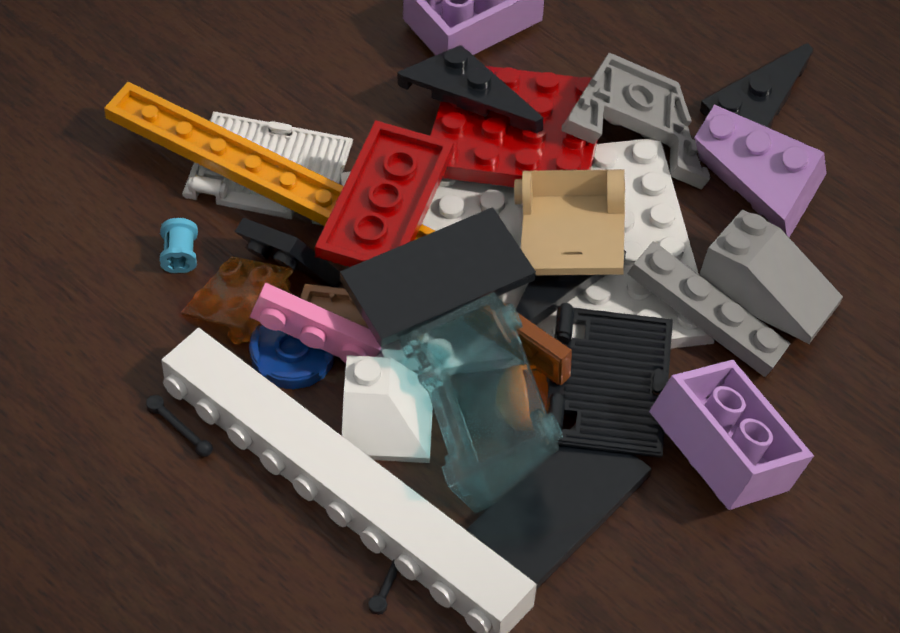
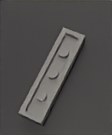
[627,241,791,377]

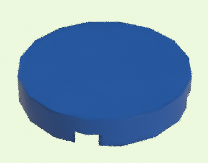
[249,325,335,390]

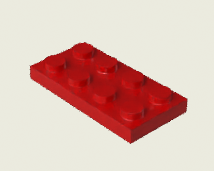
[315,120,454,267]

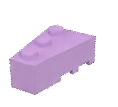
[695,104,826,238]

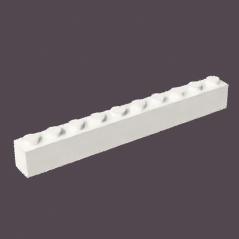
[162,327,537,633]

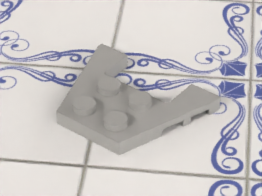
[561,53,710,189]

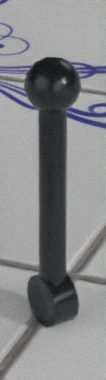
[146,395,213,457]
[369,559,398,615]

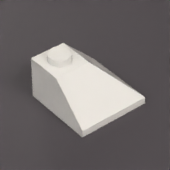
[342,355,434,463]

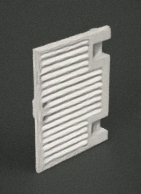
[182,111,353,225]

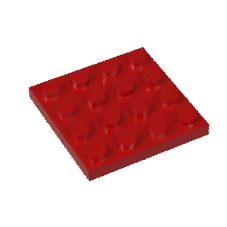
[430,66,598,187]

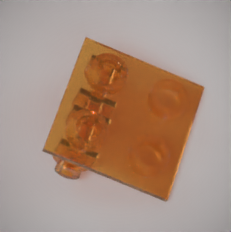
[181,256,293,345]

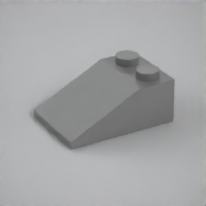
[699,209,843,344]

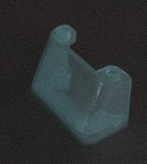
[399,292,563,513]

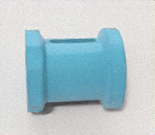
[160,218,198,273]

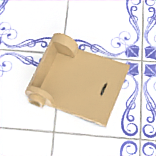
[514,169,625,275]

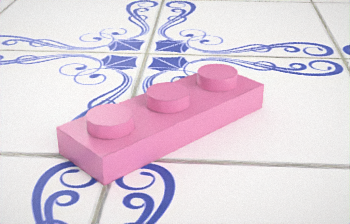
[250,283,381,363]

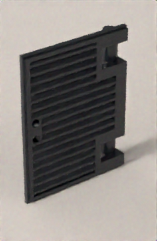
[543,303,673,458]

